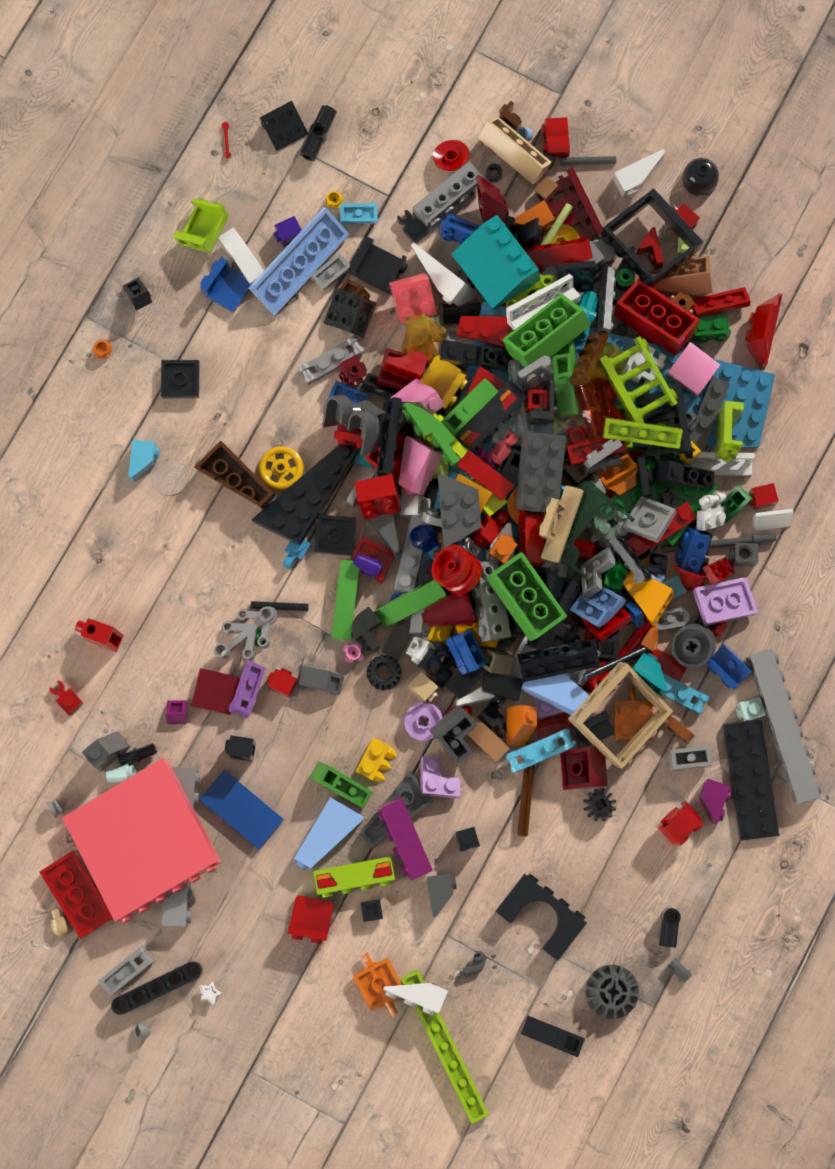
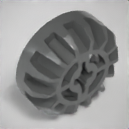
[585,965,640,1019]

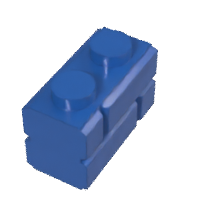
[445,628,487,675]

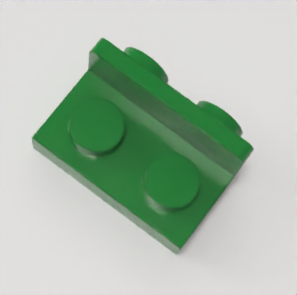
[692,315,731,343]

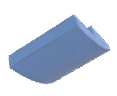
[570,586,626,628]

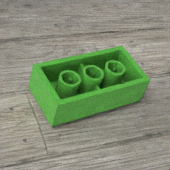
[502,294,590,367]
[485,552,567,641]

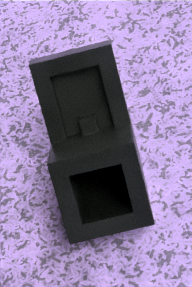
[352,607,381,653]

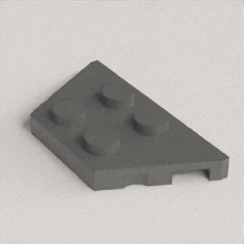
[438,474,481,549]

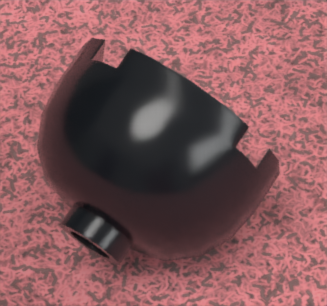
[682,157,719,196]

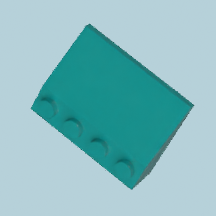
[452,215,540,310]

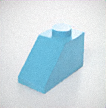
[128,440,160,481]

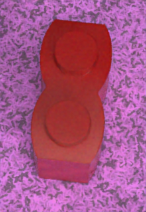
[541,117,570,158]

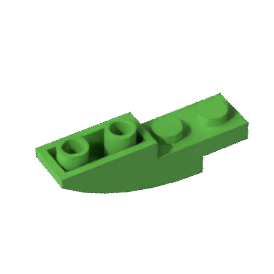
[552,340,579,418]
[402,402,460,467]

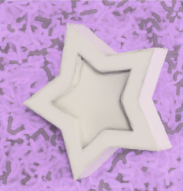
[199,982,221,1005]

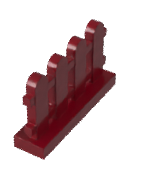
[537,167,603,241]

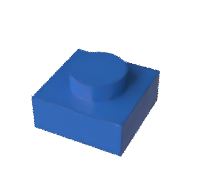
[625,601,644,628]

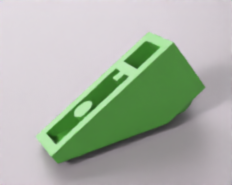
[309,761,373,809]

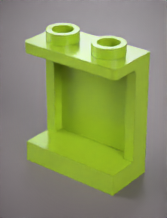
[173,198,229,254]
[716,401,744,461]

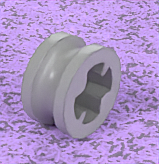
[47,798,64,818]

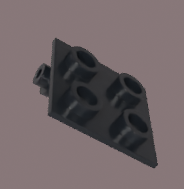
[259,100,308,151]

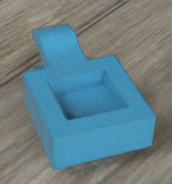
[283,540,311,570]

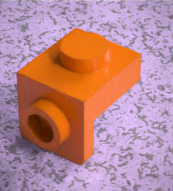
[488,534,518,564]

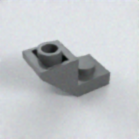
[296,666,344,695]

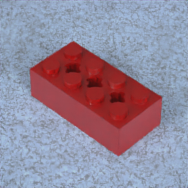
[614,279,700,356]

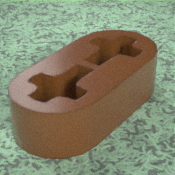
[662,715,694,744]

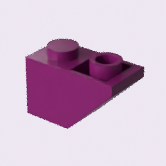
[699,779,731,824]

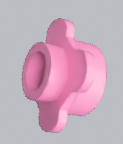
[343,643,364,664]

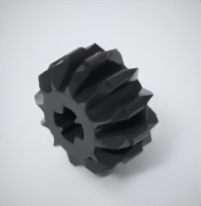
[583,789,616,822]

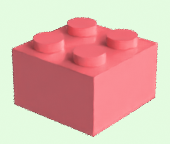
[389,273,437,324]

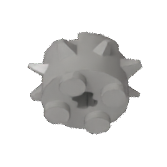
[584,503,630,549]

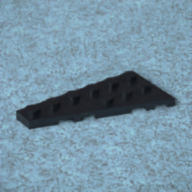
[251,444,359,546]

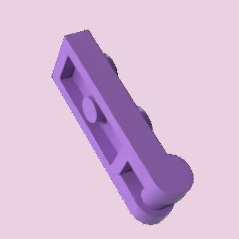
[229,661,266,718]

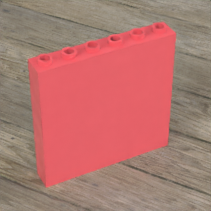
[62,758,222,923]

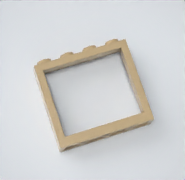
[568,662,673,769]

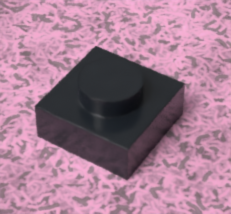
[361,899,383,922]

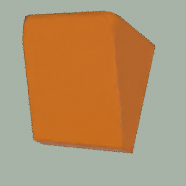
[641,625,658,652]

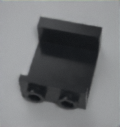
[349,236,408,294]

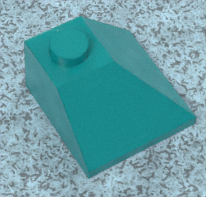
[632,653,667,696]

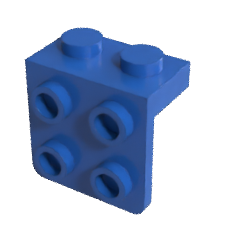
[440,213,480,245]
[200,257,251,312]

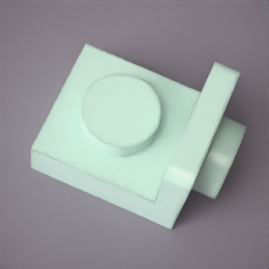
[736,697,766,722]

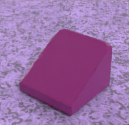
[166,700,187,724]

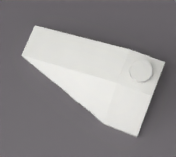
[411,243,479,307]

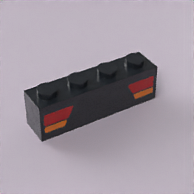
[455,380,527,452]

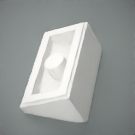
[752,509,793,531]

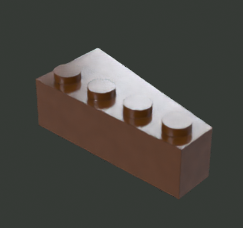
[194,440,277,509]

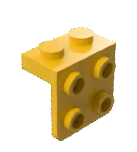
[420,355,469,409]

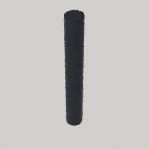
[251,601,309,611]

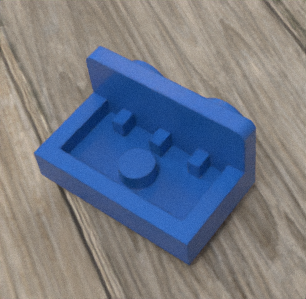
[675,526,711,573]
[706,643,752,689]

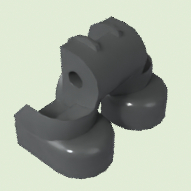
[322,395,385,455]

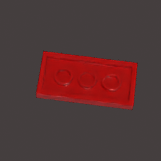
[39,851,113,939]

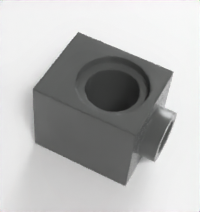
[729,543,758,566]

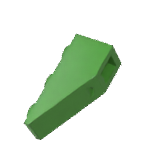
[441,378,499,435]

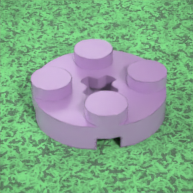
[404,702,443,741]

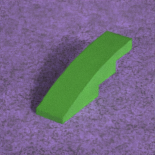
[332,559,360,640]
[373,579,447,628]

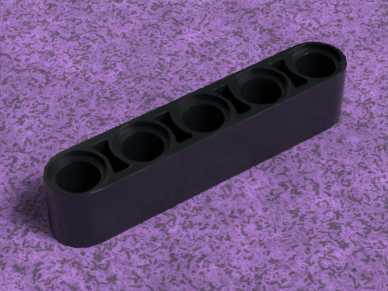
[111,961,203,1015]

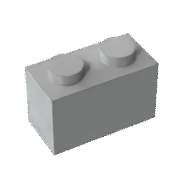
[668,746,712,771]

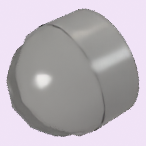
[135,1023,151,1039]

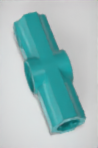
[574,291,599,341]

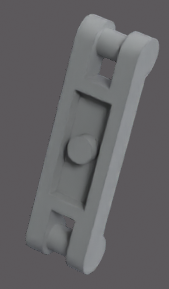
[298,335,365,385]

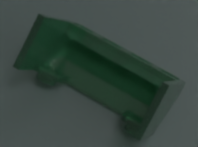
[544,481,635,579]

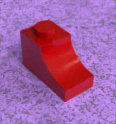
[383,350,429,381]

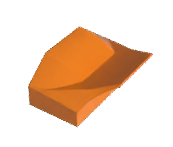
[595,454,638,495]

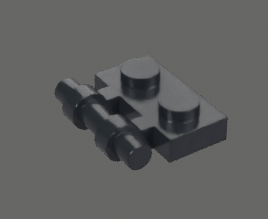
[417,641,458,689]

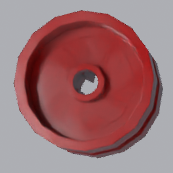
[431,545,482,595]

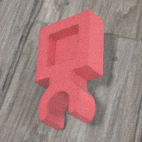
[489,430,519,465]

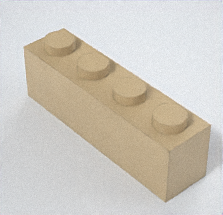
[478,116,552,184]

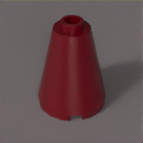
[421,593,477,627]

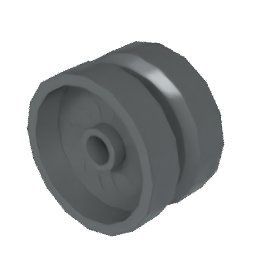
[671,623,716,668]

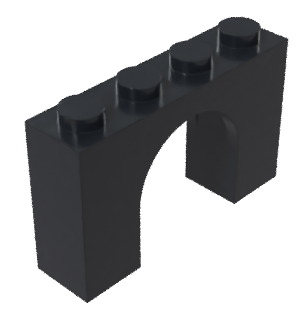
[495,873,587,961]

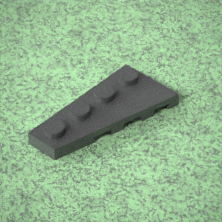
[360,770,434,849]

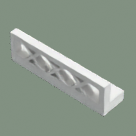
[506,274,581,330]
[689,452,755,477]

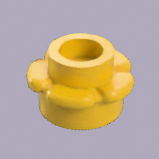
[325,191,344,209]

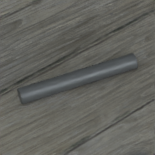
[561,156,616,165]

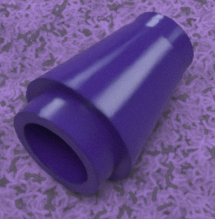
[352,553,382,577]

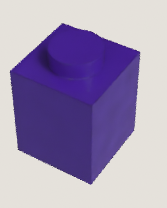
[273,216,302,247]

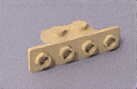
[539,486,584,563]

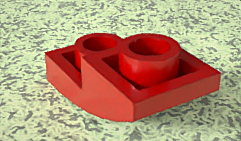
[702,557,736,585]

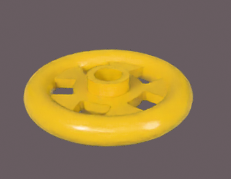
[258,446,304,491]

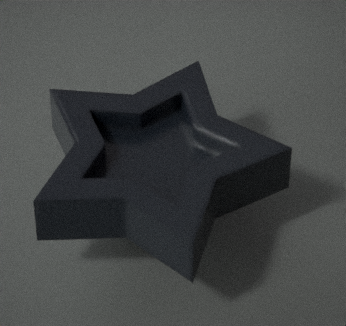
[659,487,679,508]

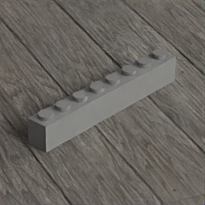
[747,649,822,805]
[162,767,201,927]

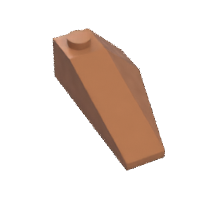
[635,256,713,296]

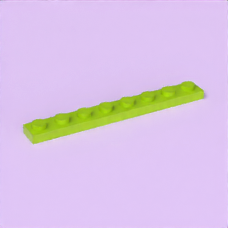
[401,969,489,1124]

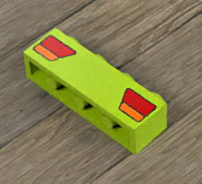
[313,856,395,898]

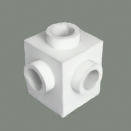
[406,637,436,665]

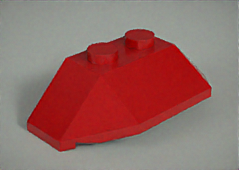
[745,293,783,370]

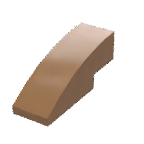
[466,713,510,764]

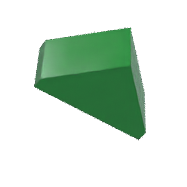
[721,485,752,522]

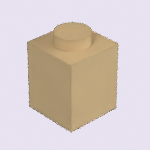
[408,671,438,703]

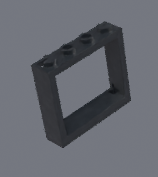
[601,188,703,287]

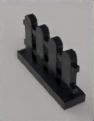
[637,382,694,461]
[526,578,587,652]

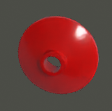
[433,140,470,171]

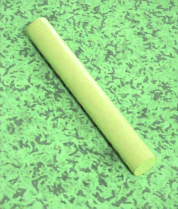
[541,203,572,245]

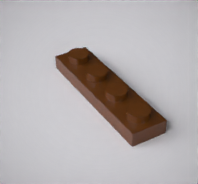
[569,331,609,387]

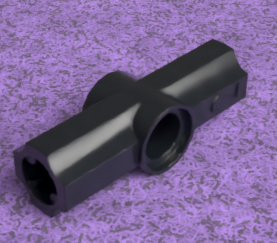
[300,105,337,161]

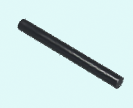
[583,646,648,681]

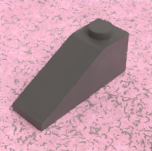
[366,514,401,560]

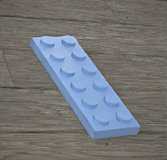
[249,207,350,315]

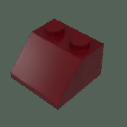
[476,175,509,223]
[560,747,608,790]

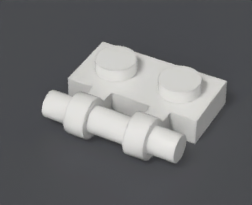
[621,346,666,385]
[697,492,726,531]

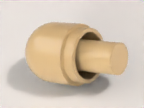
[51,908,68,936]

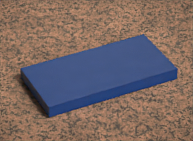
[199,770,284,850]

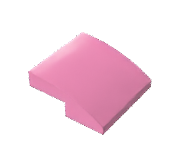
[667,342,720,397]

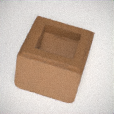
[534,176,560,202]

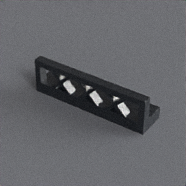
[517,639,600,682]

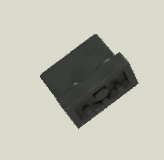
[324,288,377,338]
[524,381,557,426]

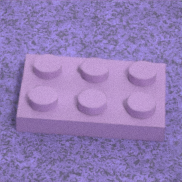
[692,577,758,626]

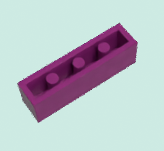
[377,797,433,880]

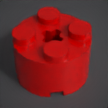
[657,801,703,846]

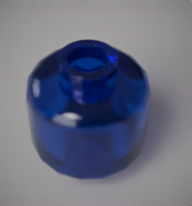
[409,524,438,552]

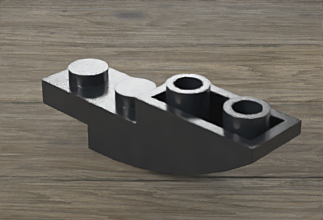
[440,340,515,371]

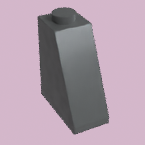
[82,731,130,772]

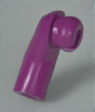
[476,449,498,471]

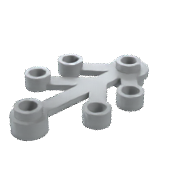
[213,607,278,661]

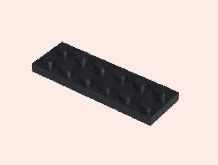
[723,720,779,841]

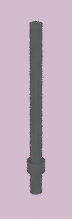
[662,534,776,553]

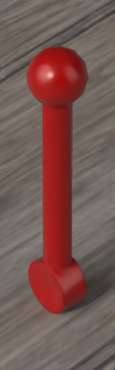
[222,122,231,158]

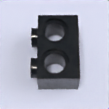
[224,735,256,762]

